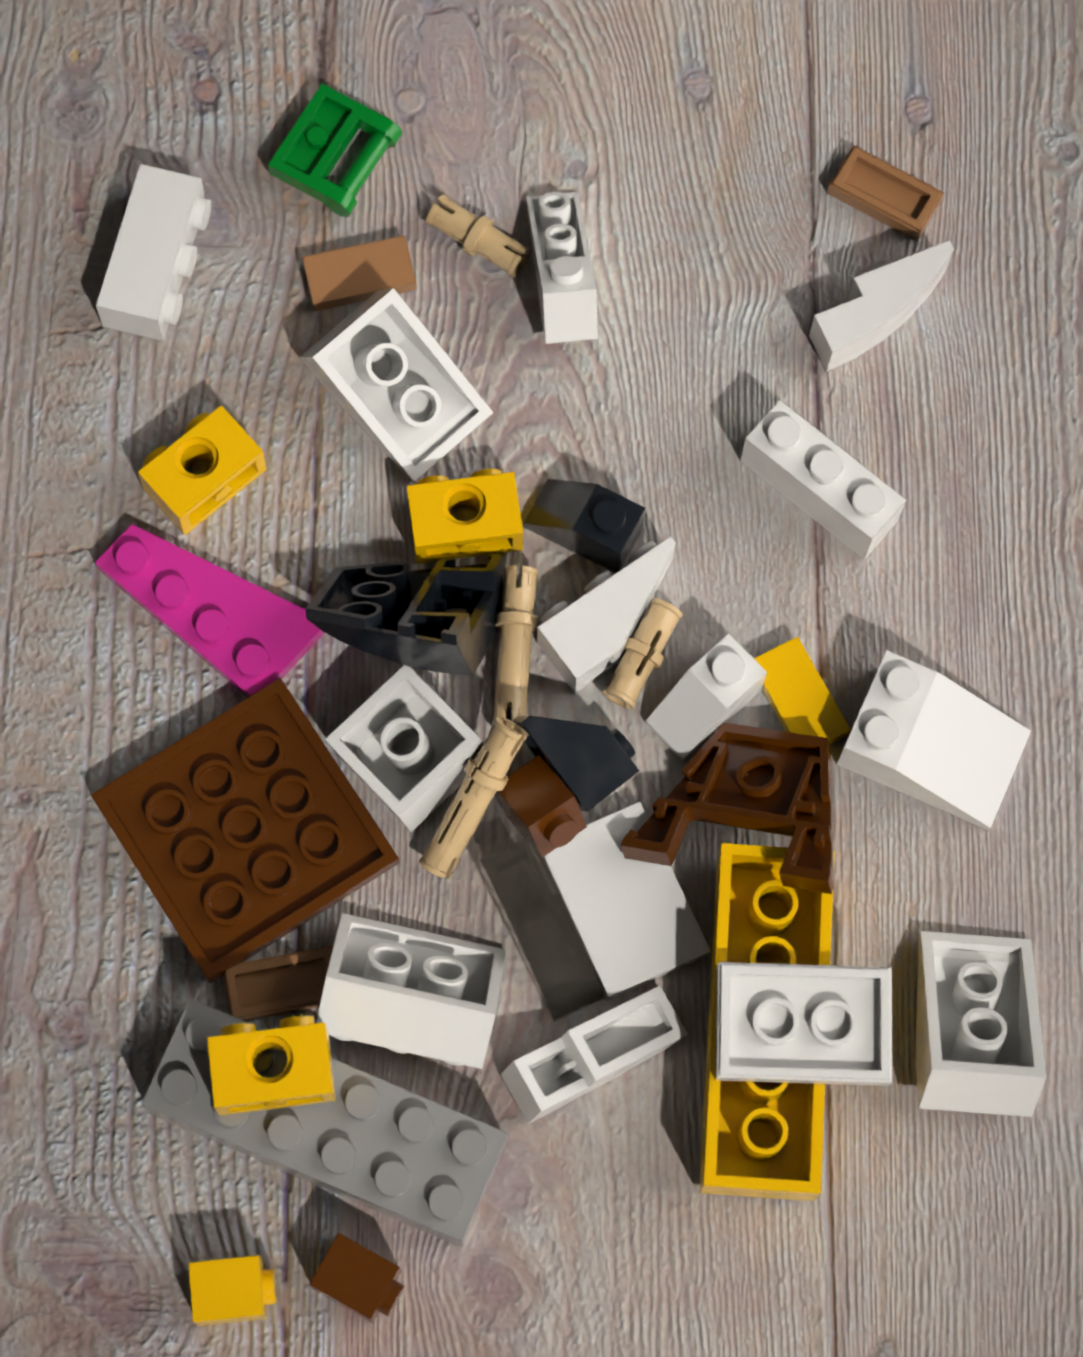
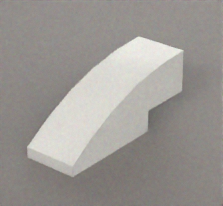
[809,240,954,372]
[500,986,688,1124]

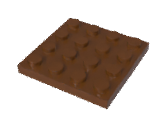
[91,678,400,984]

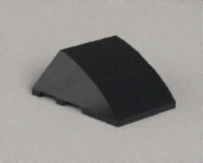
[306,552,506,676]

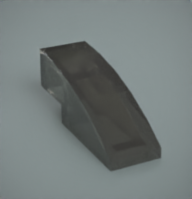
[480,835,604,1022]

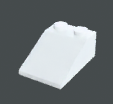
[299,288,493,482]
[837,650,1031,830]
[915,931,1047,1117]

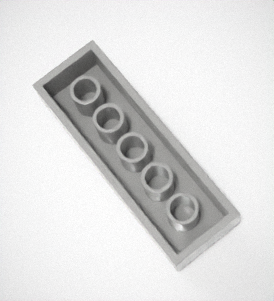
[141,998,508,1248]

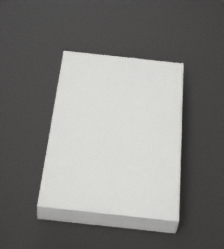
[543,802,711,1000]
[716,962,892,1086]

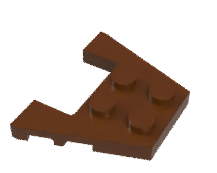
[620,722,834,894]

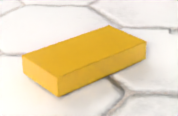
[754,636,851,745]

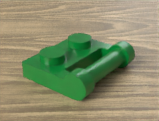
[268,83,403,217]

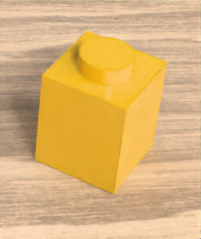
[189,1255,277,1326]

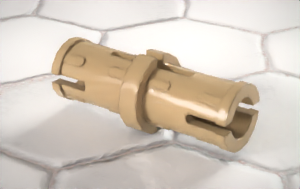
[426,195,531,278]
[602,598,683,709]

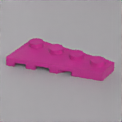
[95,524,325,698]

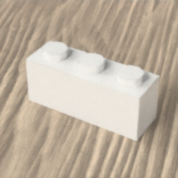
[96,164,211,341]
[740,400,906,560]

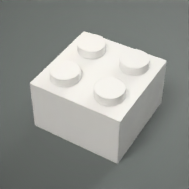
[325,665,484,832]

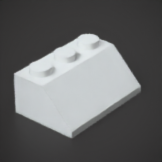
[316,913,506,1069]

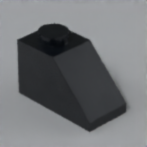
[523,479,646,573]
[512,716,639,812]

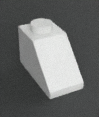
[645,634,767,762]

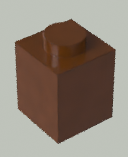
[496,755,587,858]
[309,1232,405,1323]

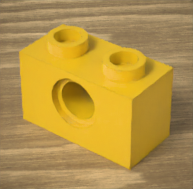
[138,405,267,536]
[407,468,523,564]
[207,1016,336,1116]

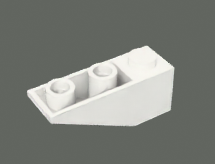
[526,192,598,344]
[537,536,676,693]

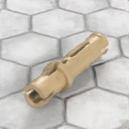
[491,565,539,728]
[419,717,528,879]

